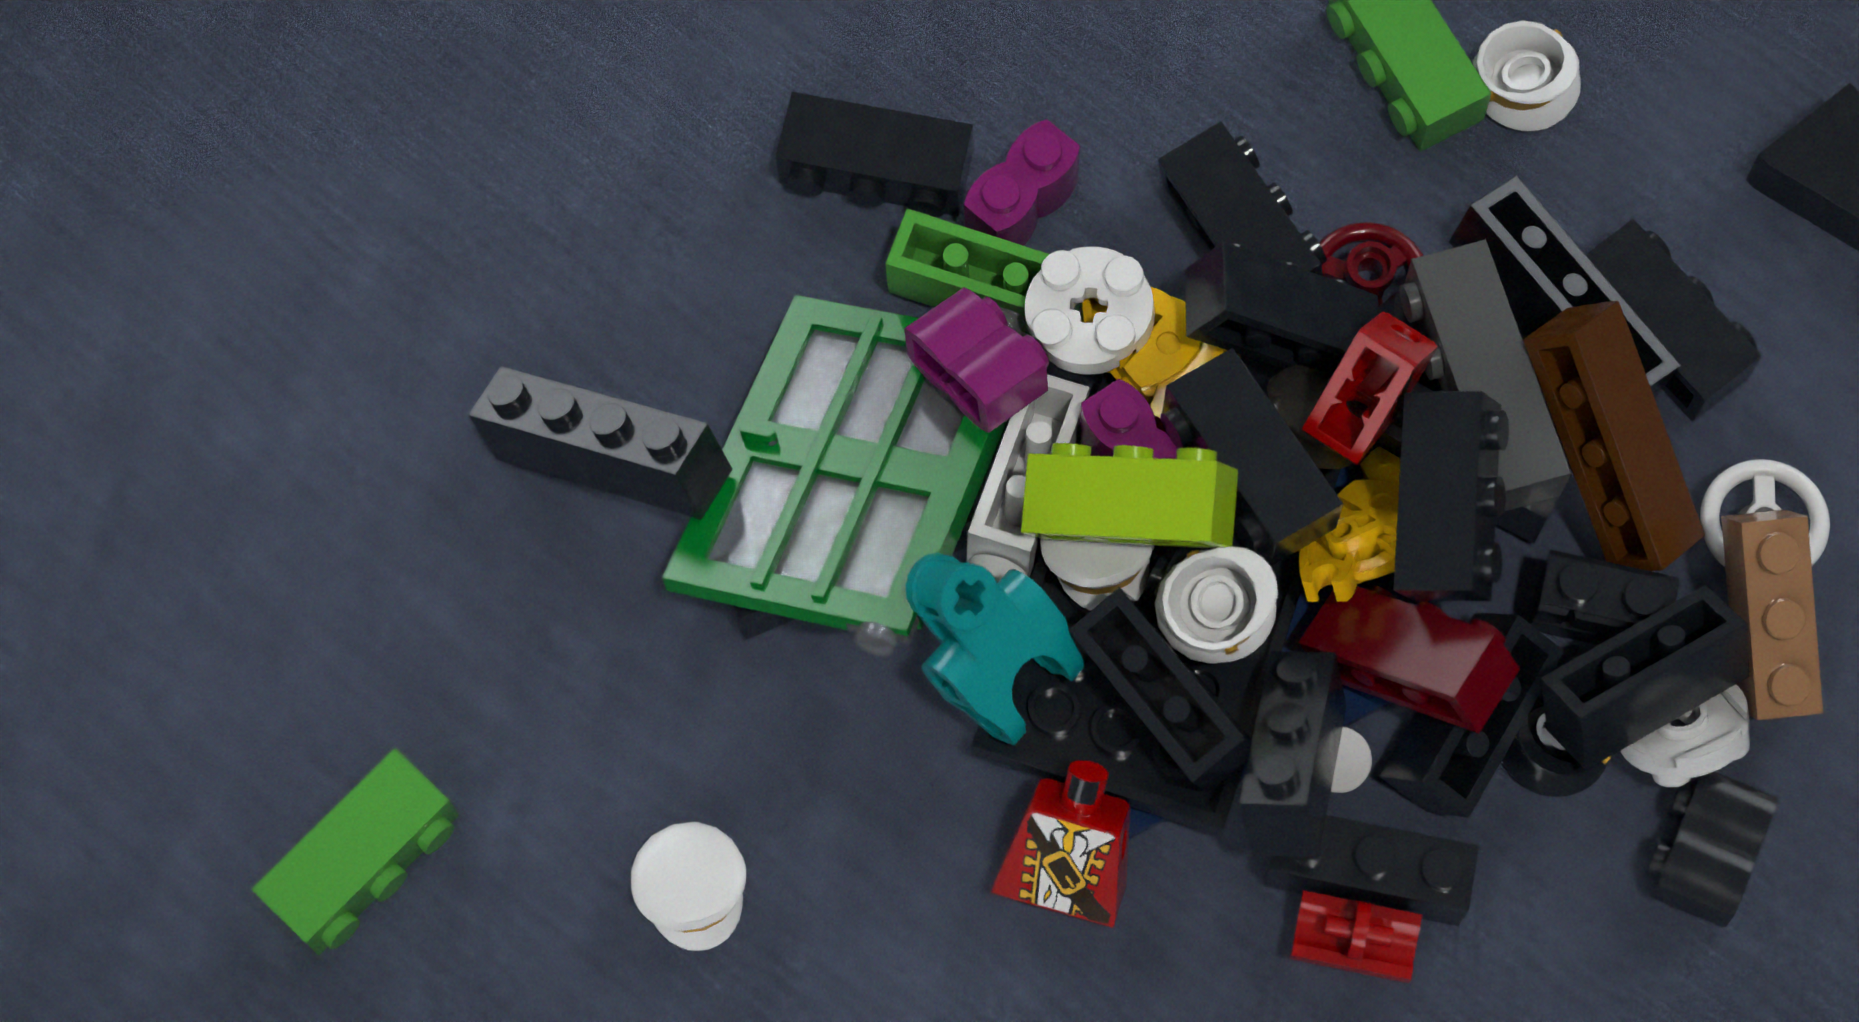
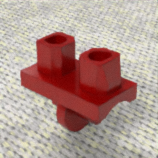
[1290,890,1422,984]

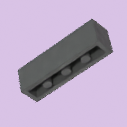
[1399,239,1571,511]

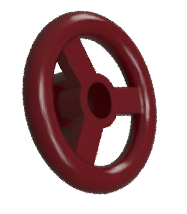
[1319,222,1423,306]

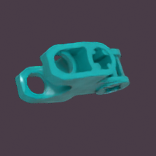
[905,552,1084,745]

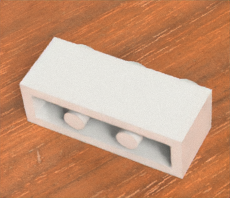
[967,374,1090,578]

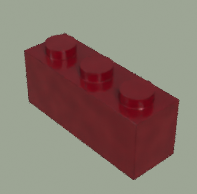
[1298,585,1520,733]

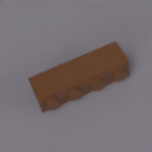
[1523,300,1705,571]

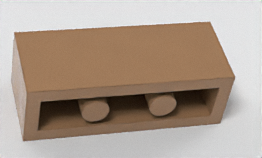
[1721,510,1823,720]

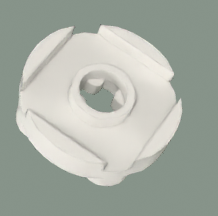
[1025,247,1155,375]
[1620,685,1750,787]

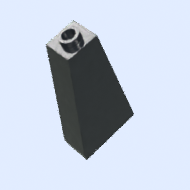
[1746,83,1859,251]

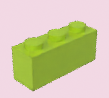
[1021,443,1238,548]

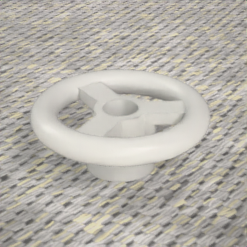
[1700,459,1830,567]

